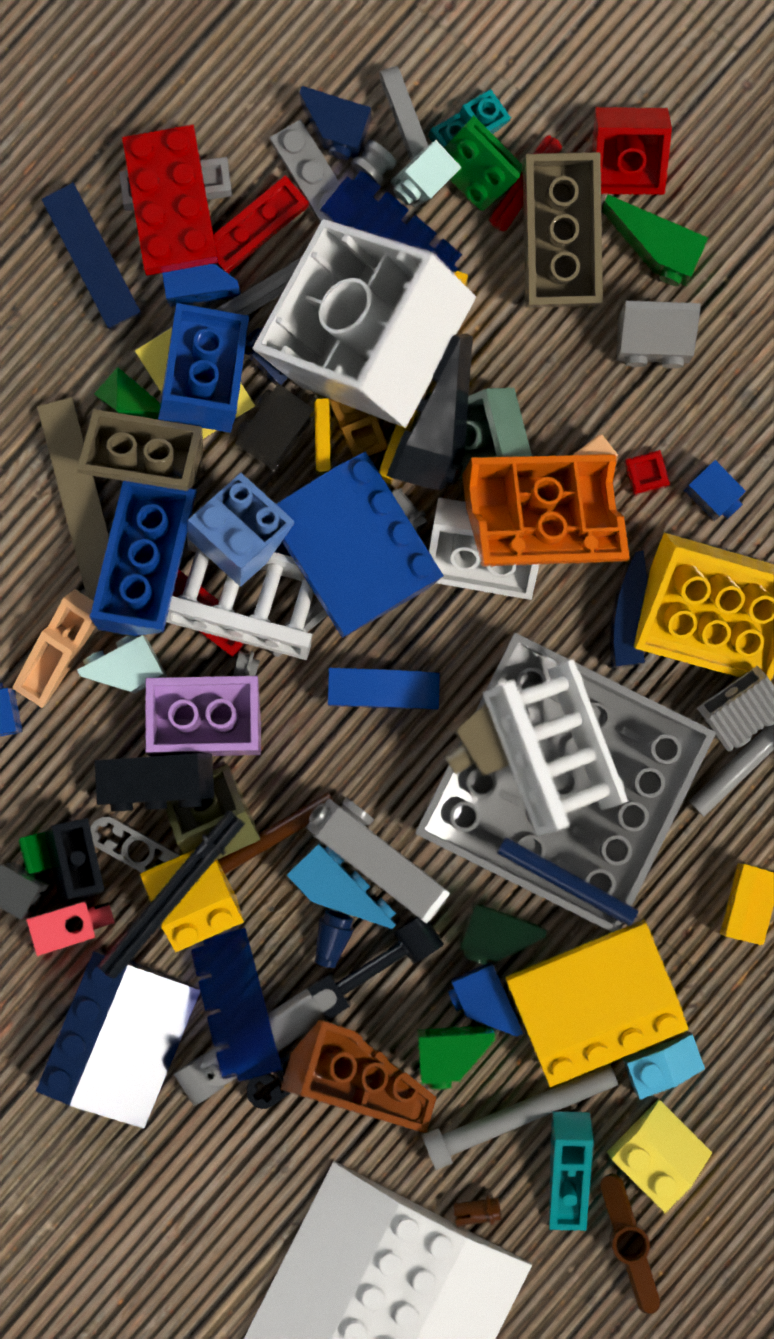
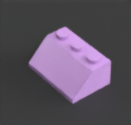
[146,676,261,757]

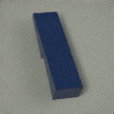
[41,182,141,330]

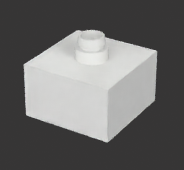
[252,219,476,428]

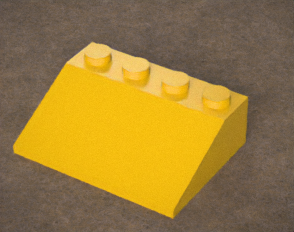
[634,532,774,681]
[505,919,689,1087]

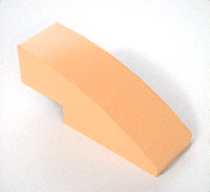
[12,589,96,708]

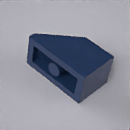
[299,86,371,160]

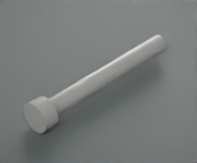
[688,725,774,817]
[422,1064,618,1170]

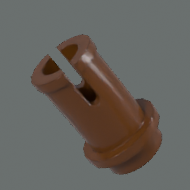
[454,1195,502,1227]

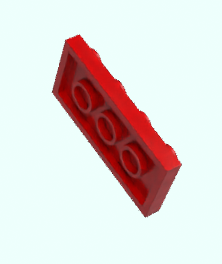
[122,124,218,276]

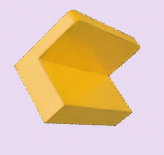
[720,863,774,945]

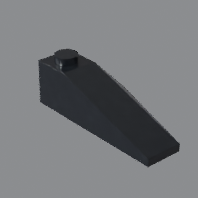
[386,333,473,490]

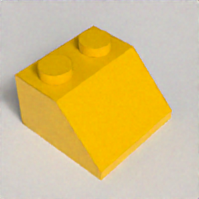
[140,849,244,952]

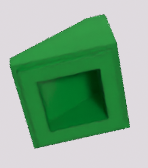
[18,832,52,874]

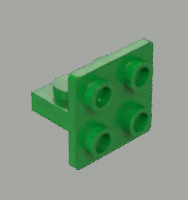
[444,116,522,211]

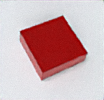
[624,450,670,496]

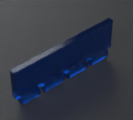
[320,170,463,273]
[191,927,282,1082]

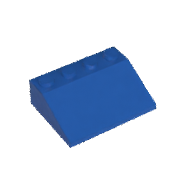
[276,451,444,638]

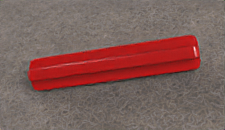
[489,135,562,232]

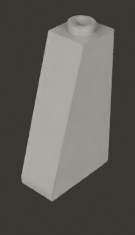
[306,798,450,923]

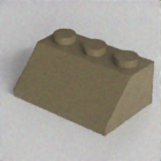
[77,409,203,491]

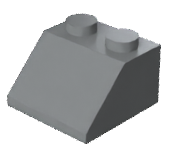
[616,301,701,368]

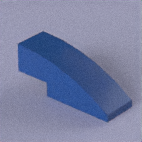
[328,668,440,710]

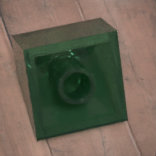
[458,902,547,965]

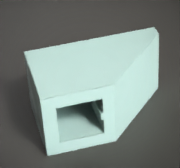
[390,140,462,208]
[77,635,167,693]

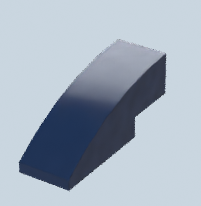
[610,551,648,669]

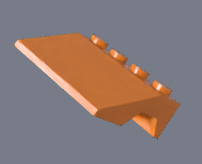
[462,454,630,566]

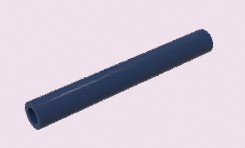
[497,837,639,927]

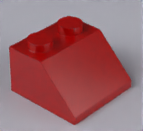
[593,107,672,195]

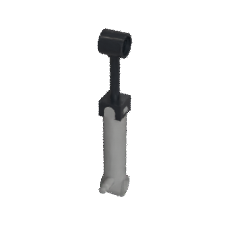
[174,916,444,1106]

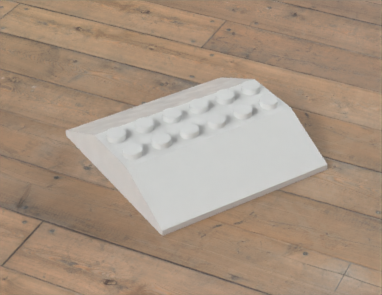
[244,1161,532,1339]

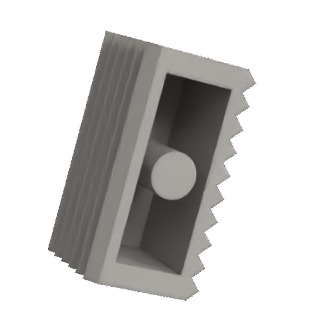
[697,666,774,751]

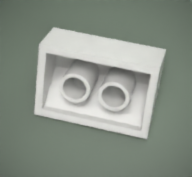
[429,497,539,600]

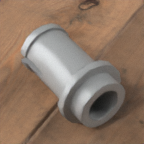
[392,488,428,533]

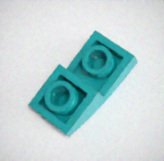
[428,89,511,148]

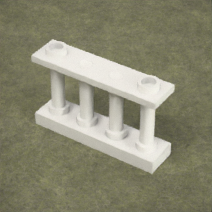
[166,535,314,660]
[483,659,628,836]

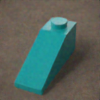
[549,1111,593,1231]

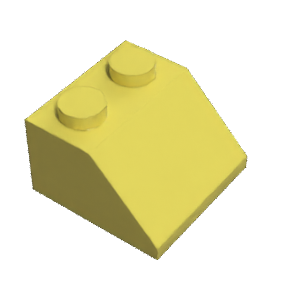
[607,1099,712,1213]

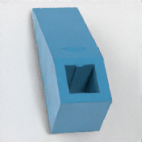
[287,843,396,929]

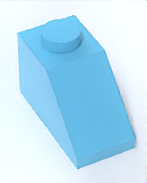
[622,1033,705,1099]

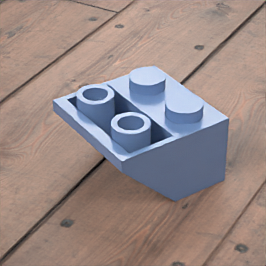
[187,473,294,587]

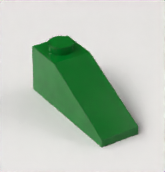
[601,195,708,286]

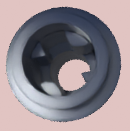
[314,910,354,968]

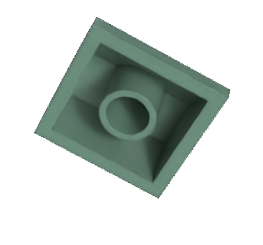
[459,387,532,480]

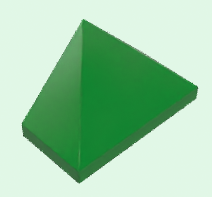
[94,367,160,420]

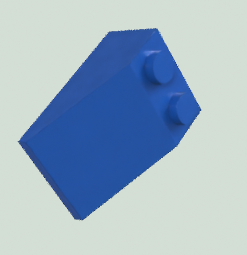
[158,303,249,433]

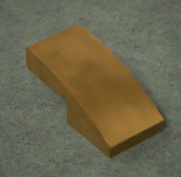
[329,399,388,458]

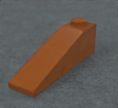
[280,1020,437,1133]

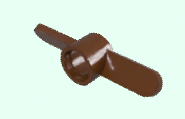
[600,1173,660,1314]

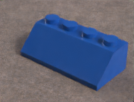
[90,481,197,636]

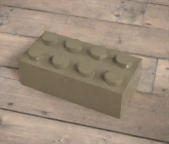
[522,152,603,308]

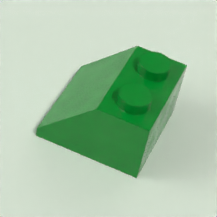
[418,1025,495,1090]

